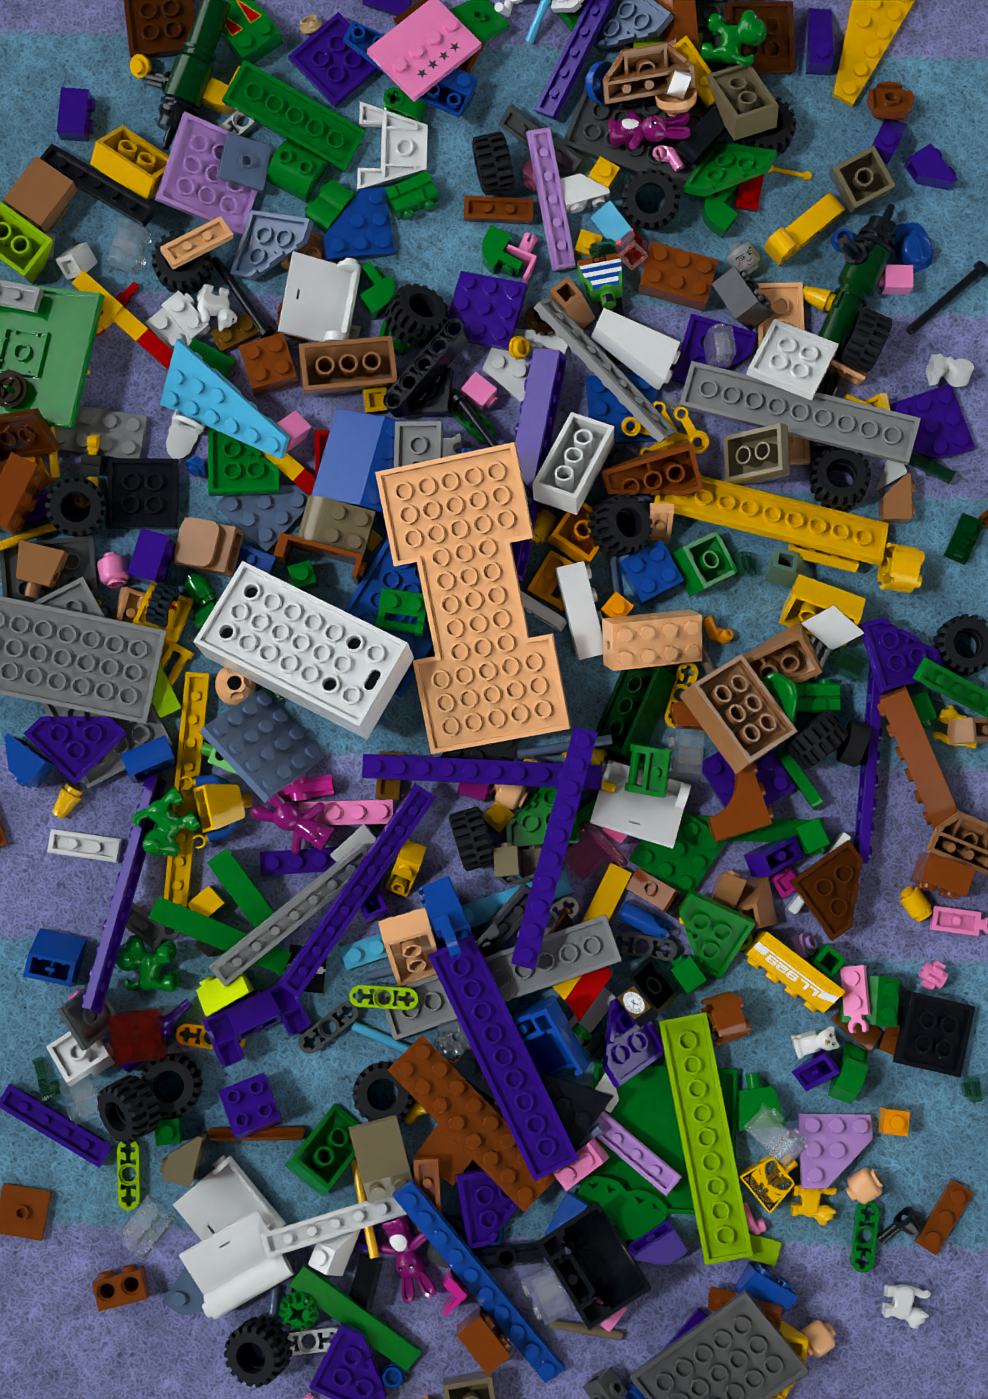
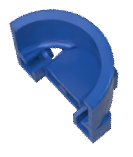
[512,995,590,1076]

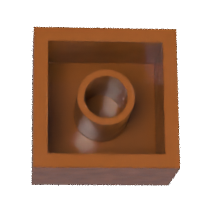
[239,333,299,396]
[910,853,976,900]
[457,1307,511,1376]

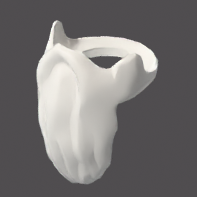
[166,409,206,459]

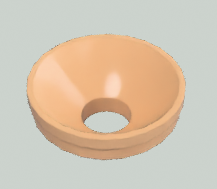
[655,88,697,116]
[215,667,258,706]

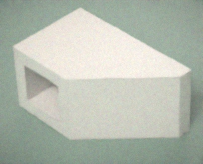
[560,173,610,214]

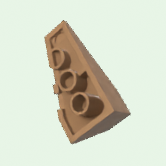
[743,623,822,683]

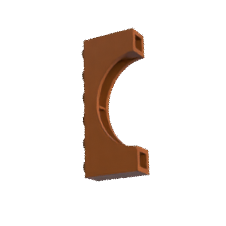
[669,701,773,843]

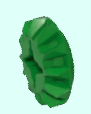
[279,1292,318,1332]

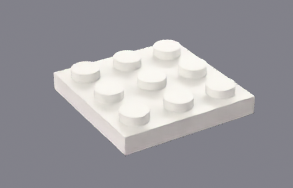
[746,319,839,400]

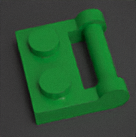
[375,588,427,637]
[624,743,672,798]

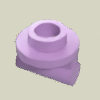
[790,932,817,959]

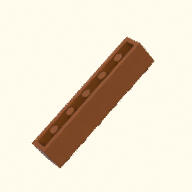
[876,686,959,830]

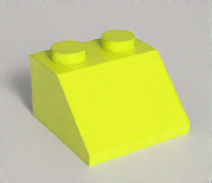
[196,972,254,1017]

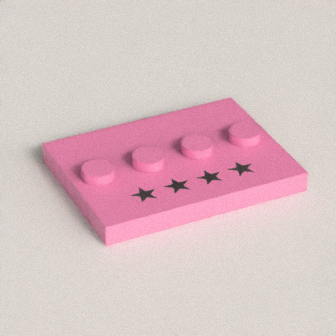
[367,0,482,102]

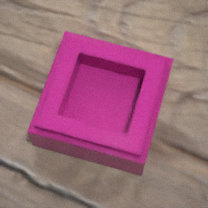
[769,866,796,899]

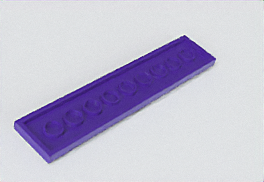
[428,934,579,1181]

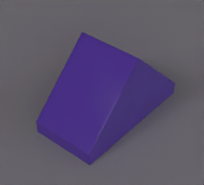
[361,884,390,922]
[792,1050,841,1091]

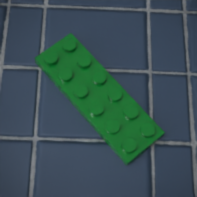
[222,60,366,173]

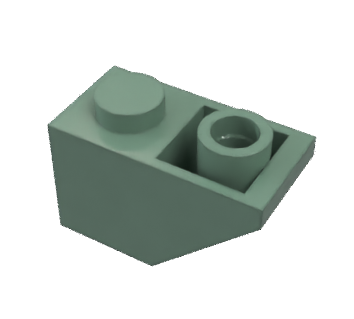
[765,547,814,588]

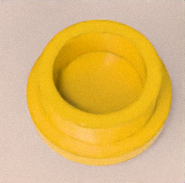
[130,54,152,78]
[509,336,530,360]

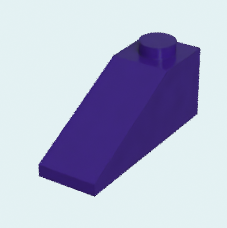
[805,8,834,75]

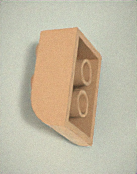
[378,908,438,987]

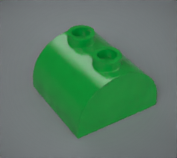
[266,140,329,203]

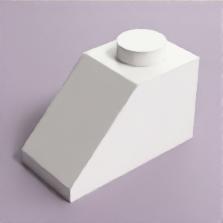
[308,1229,361,1276]

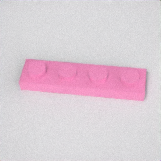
[299,800,394,826]

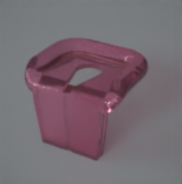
[564,820,628,881]

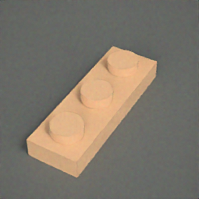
[160,216,233,269]

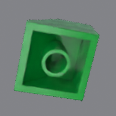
[670,531,739,597]
[840,975,900,1027]

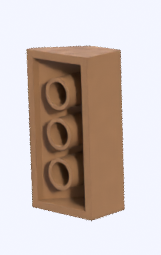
[299,336,397,396]

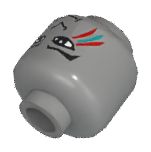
[726,240,761,274]

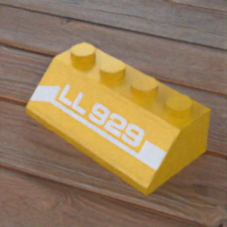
[743,931,845,1014]

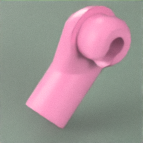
[652,145,685,172]
[743,1202,766,1235]

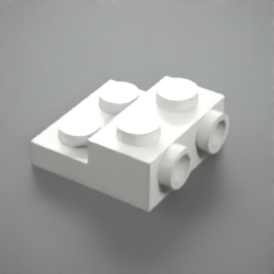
[145,290,211,351]
[46,1031,116,1087]

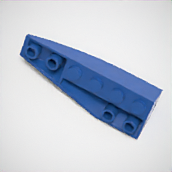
[343,20,478,118]

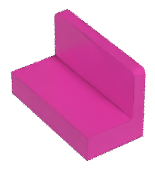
[442,1269,467,1316]

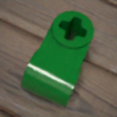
[383,87,428,122]

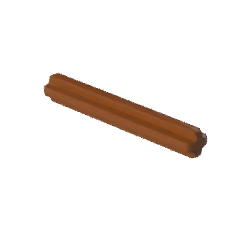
[208,1126,305,1141]

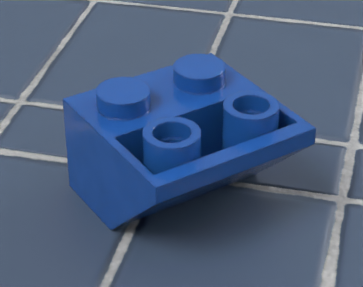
[23,928,87,987]
[734,1262,798,1315]

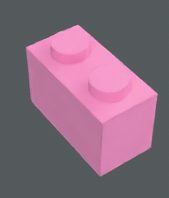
[553,1138,610,1191]

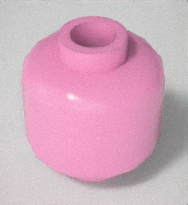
[97,552,130,588]

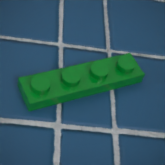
[913,657,988,718]

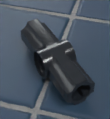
[471,1240,544,1270]

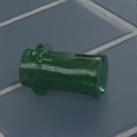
[589,239,618,258]

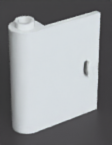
[277,251,362,342]
[590,759,691,849]
[173,1155,286,1246]

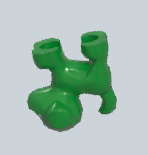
[701,10,767,66]
[132,787,202,857]
[115,935,180,992]

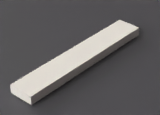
[260,1197,406,1259]

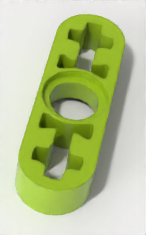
[349,985,420,1010]
[117,1140,141,1211]

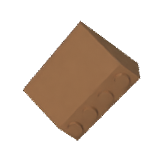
[680,654,798,774]

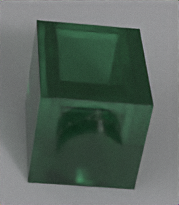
[828,646,868,682]

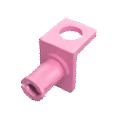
[506,232,538,284]

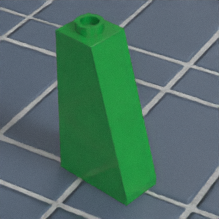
[207,848,276,928]

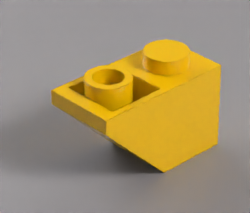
[385,839,427,897]

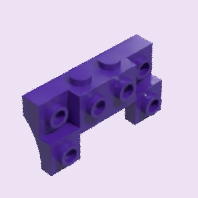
[202,984,311,1069]

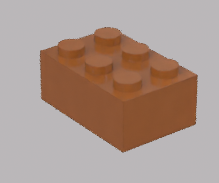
[637,241,719,311]
[0,452,48,536]

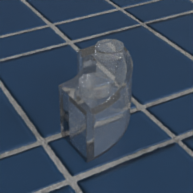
[744,1106,808,1167]

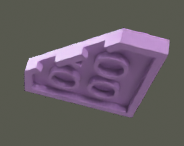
[798,1114,873,1189]

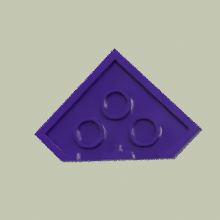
[671,313,758,385]
[858,617,944,693]
[24,716,127,784]
[602,998,664,1088]
[455,1169,517,1249]
[309,1321,387,1399]

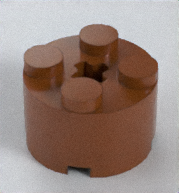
[701,991,751,1046]

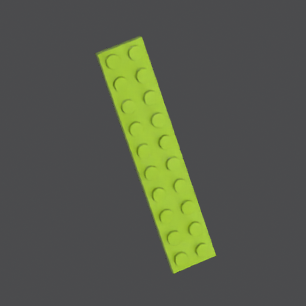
[658,1012,753,1265]

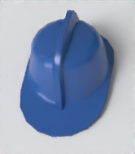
[894,222,933,273]

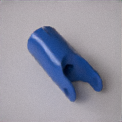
[617,900,672,940]

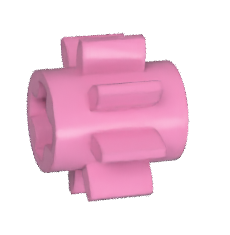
[918,960,949,990]

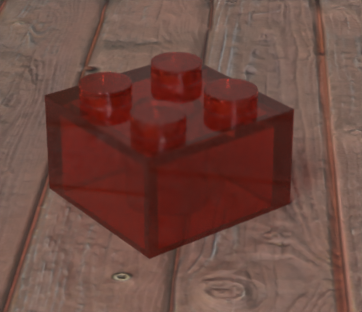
[108,1006,168,1065]

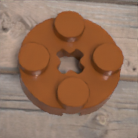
[867,81,914,120]

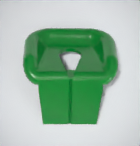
[760,672,798,726]

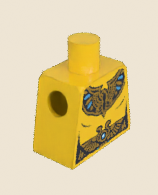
[738,1154,798,1214]

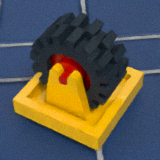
[132,581,194,643]

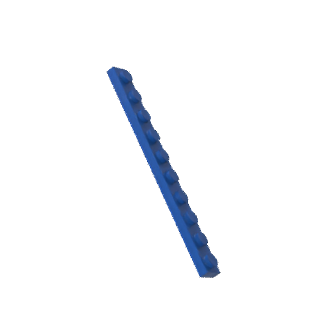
[393,1178,565,1383]

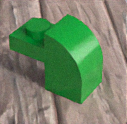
[702,185,738,238]
[482,225,523,277]
[360,261,395,320]
[828,1042,869,1104]

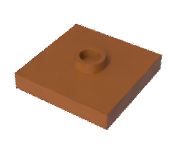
[0,1183,52,1241]

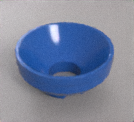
[585,61,612,105]

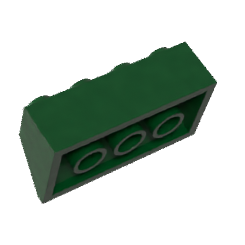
[595,666,677,763]

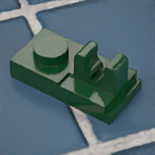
[943,513,984,565]

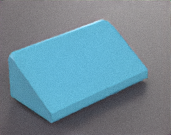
[590,200,637,253]

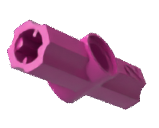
[263,774,335,805]

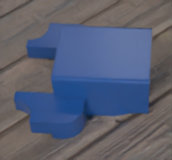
[418,876,472,959]

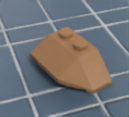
[602,42,695,104]
[926,811,988,875]

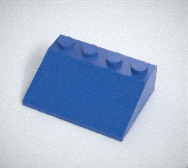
[312,408,396,517]

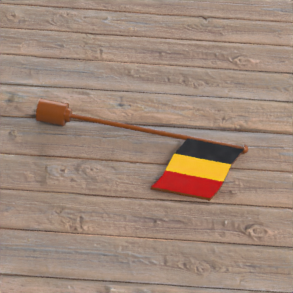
[447,907,612,1078]

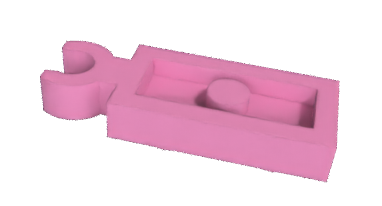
[929,906,988,936]
[840,965,871,1033]

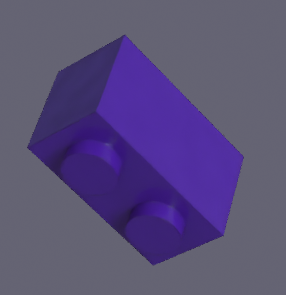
[57,87,96,142]

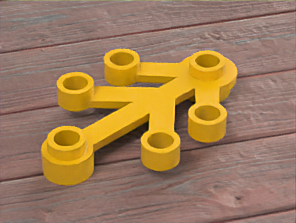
[621,401,709,455]

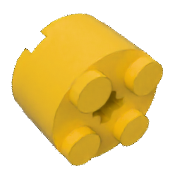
[877,543,925,594]

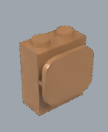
[3,156,78,234]
[173,517,244,578]

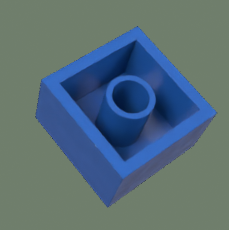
[618,540,684,606]

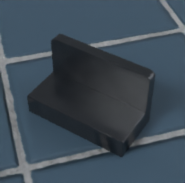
[350,1253,384,1313]

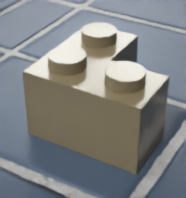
[493,843,542,885]

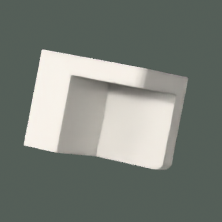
[55,242,97,280]

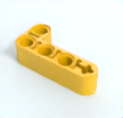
[764,192,846,266]

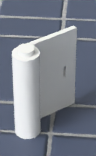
[179,1210,294,1320]

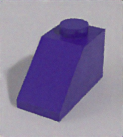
[871,119,907,165]
[744,835,804,877]
[627,1219,688,1265]

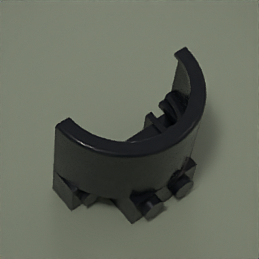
[536,1202,651,1331]

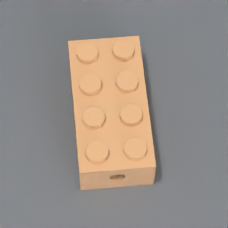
[602,609,702,671]

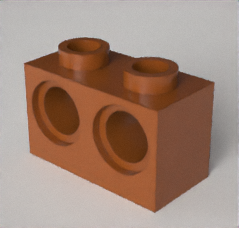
[92,1263,150,1312]

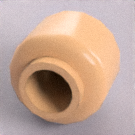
[493,785,529,810]
[846,1167,884,1204]
[800,1320,836,1358]

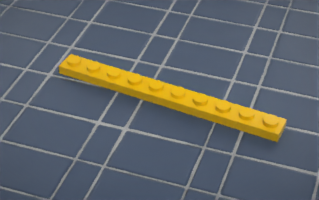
[164,672,210,908]

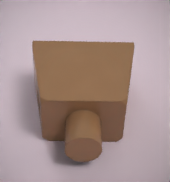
[16,540,69,599]

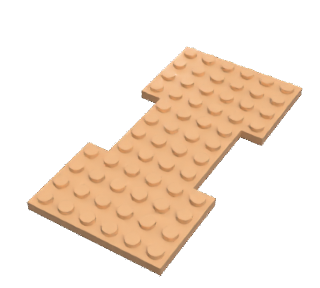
[375,442,571,754]

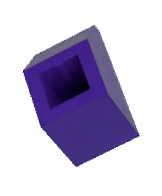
[904,143,957,190]

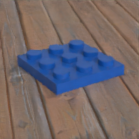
[585,373,658,444]

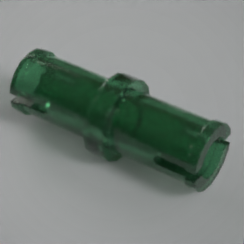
[908,451,956,484]

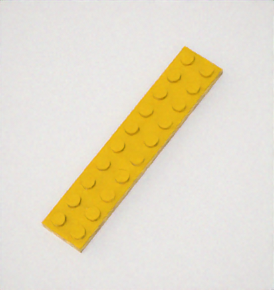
[654,475,889,566]

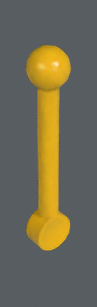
[768,165,812,181]

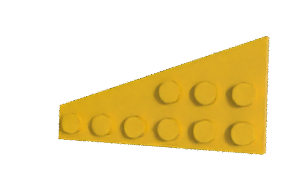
[832,0,915,107]

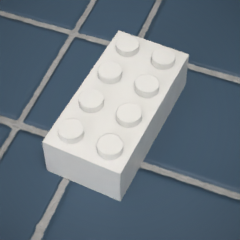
[532,412,615,515]

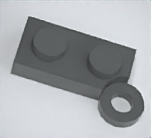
[125,902,179,950]

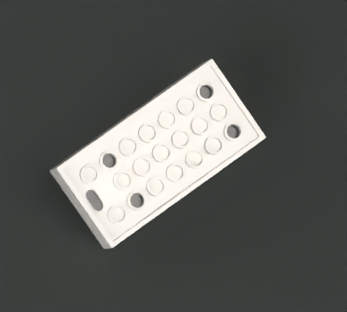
[194,561,414,739]

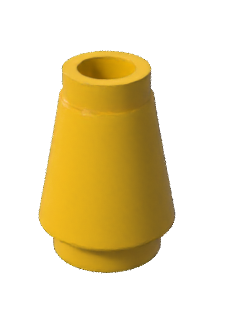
[803,285,836,312]
[52,782,84,819]

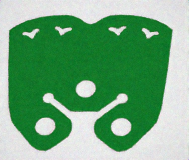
[577,1176,669,1265]

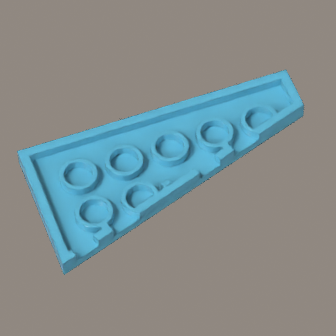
[160,338,290,459]

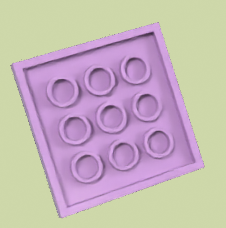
[155,112,257,236]

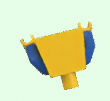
[180,774,253,849]

